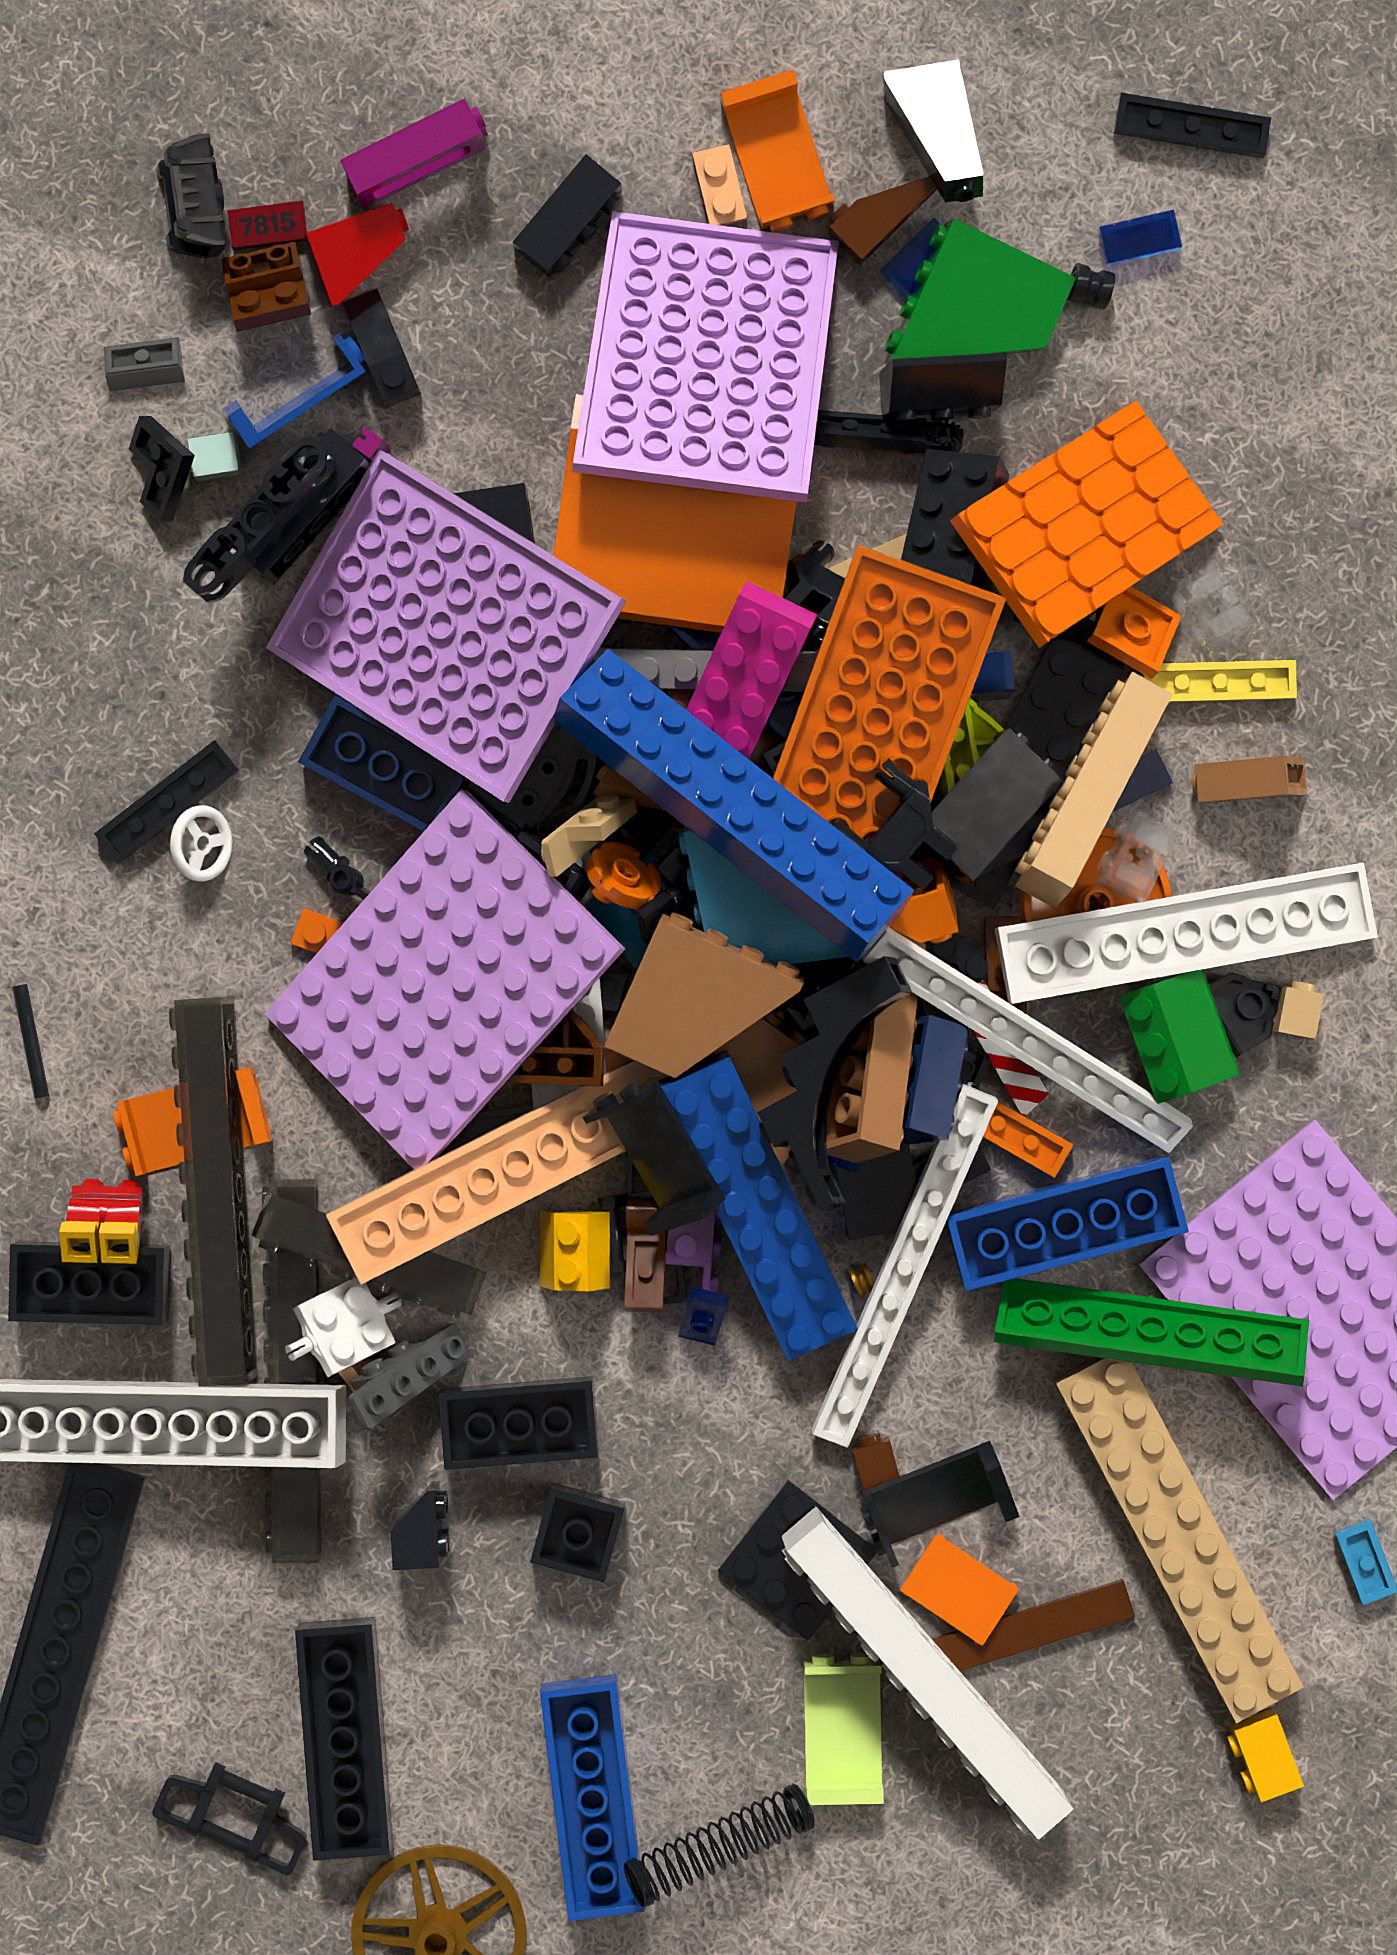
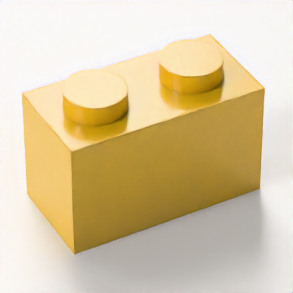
[1227,1708,1304,1803]

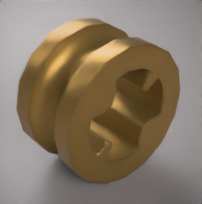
[848,1262,875,1300]

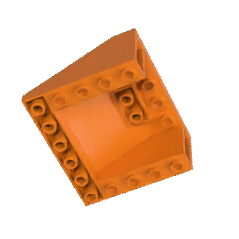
[553,394,796,633]

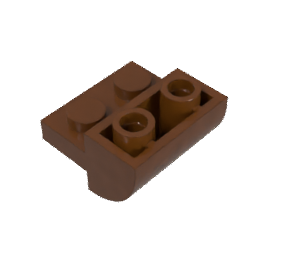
[221,242,311,332]

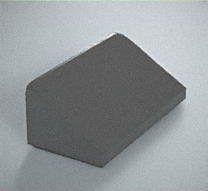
[104,337,185,391]

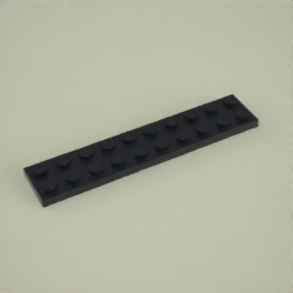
[0,1463,146,1846]

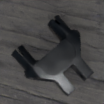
[785,540,845,645]
[832,758,958,890]

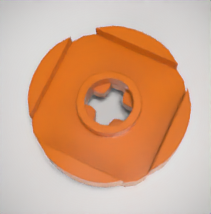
[586,841,661,911]

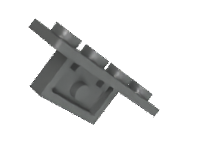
[349,1323,470,1429]

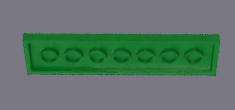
[994,1278,1309,1387]

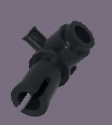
[304,836,370,900]

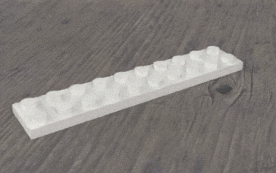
[995,863,1378,1004]

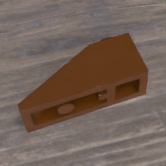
[828,176,937,266]

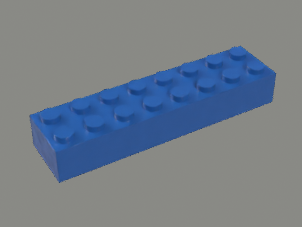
[658,1049,858,1361]

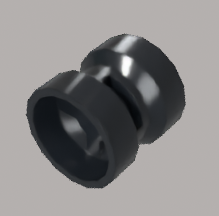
[1067,263,1115,310]

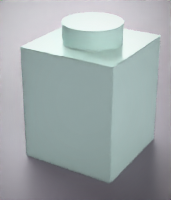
[188,432,243,481]

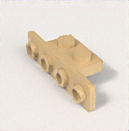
[541,794,637,877]

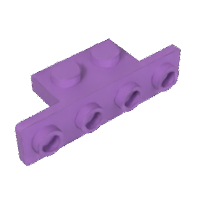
[666,1209,722,1305]

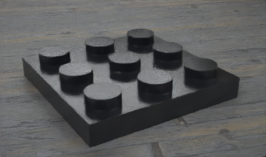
[718,1479,877,1641]

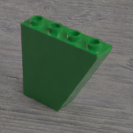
[884,219,1076,364]

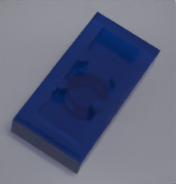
[1098,209,1182,266]
[678,1287,729,1346]

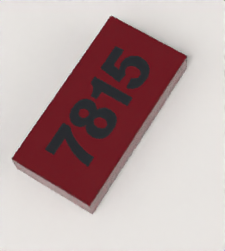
[227,200,308,250]

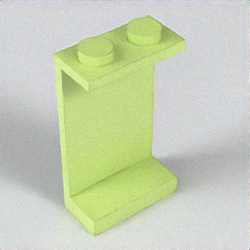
[804,1653,884,1805]

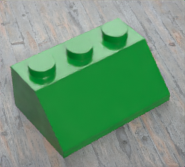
[1119,969,1240,1104]

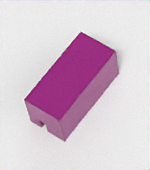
[352,427,391,463]

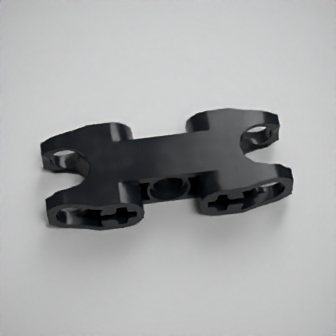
[183,437,336,604]

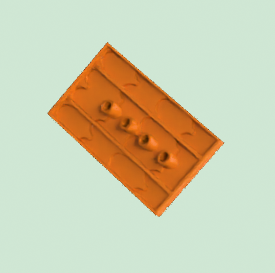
[950,400,1224,648]

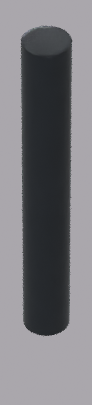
[12,984,50,1099]

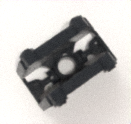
[156,133,226,258]

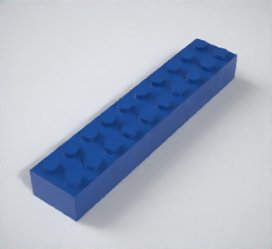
[554,649,914,962]

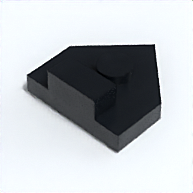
[1209,972,1281,1058]

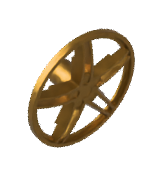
[351,1844,527,1955]

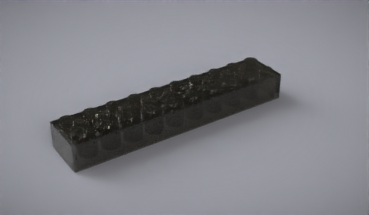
[169,996,258,1387]

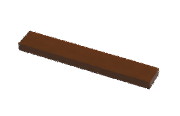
[931,1579,1135,1671]

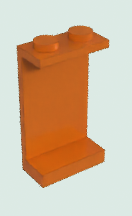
[720,69,835,233]
[113,1066,273,1176]

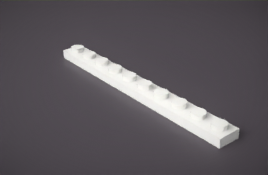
[863,927,1193,1153]
[811,1083,998,1448]

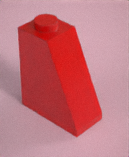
[304,203,409,307]

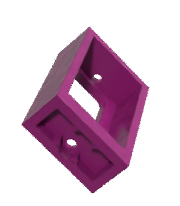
[340,98,488,209]

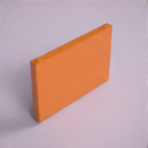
[900,1533,1019,1646]

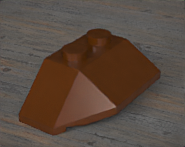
[506,1007,604,1086]

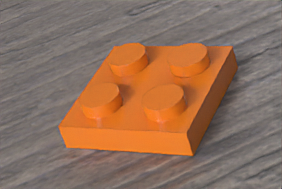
[1087,587,1182,679]

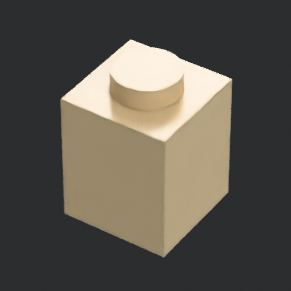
[1273,981,1324,1039]

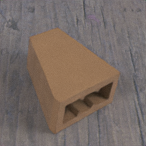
[1191,756,1308,803]

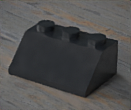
[879,353,1007,423]

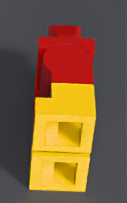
[59,1179,144,1264]

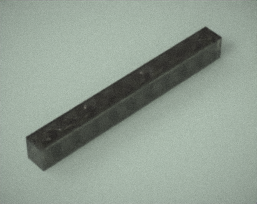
[262,1178,322,1563]

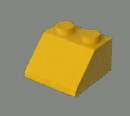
[539,1210,610,1292]

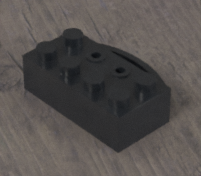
[466,723,598,839]

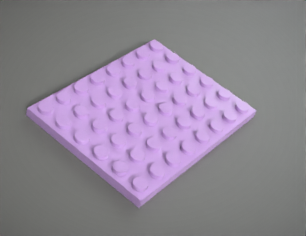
[572,211,839,502]
[266,449,626,803]
[264,789,625,1170]
[1138,1119,1397,1500]

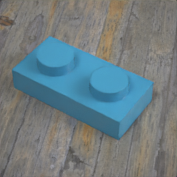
[1334,1519,1397,1605]

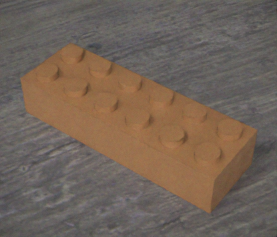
[826,929,926,1163]

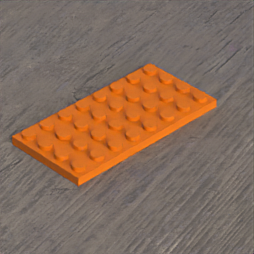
[773,544,1006,880]

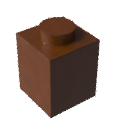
[852,1433,900,1491]

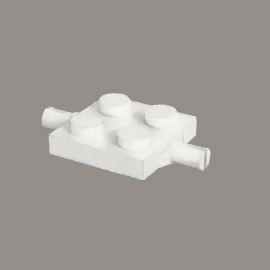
[285,1277,402,1377]

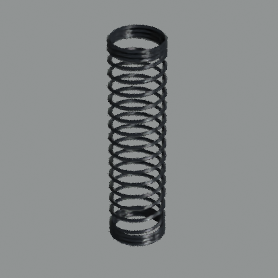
[624,1783,815,1908]

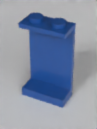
[224,333,366,448]

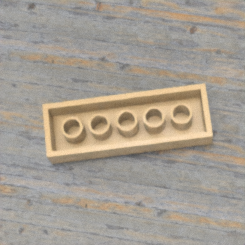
[1015,672,1173,908]

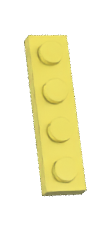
[1142,660,1297,702]

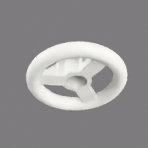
[170,805,233,882]

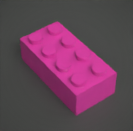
[686,581,817,759]

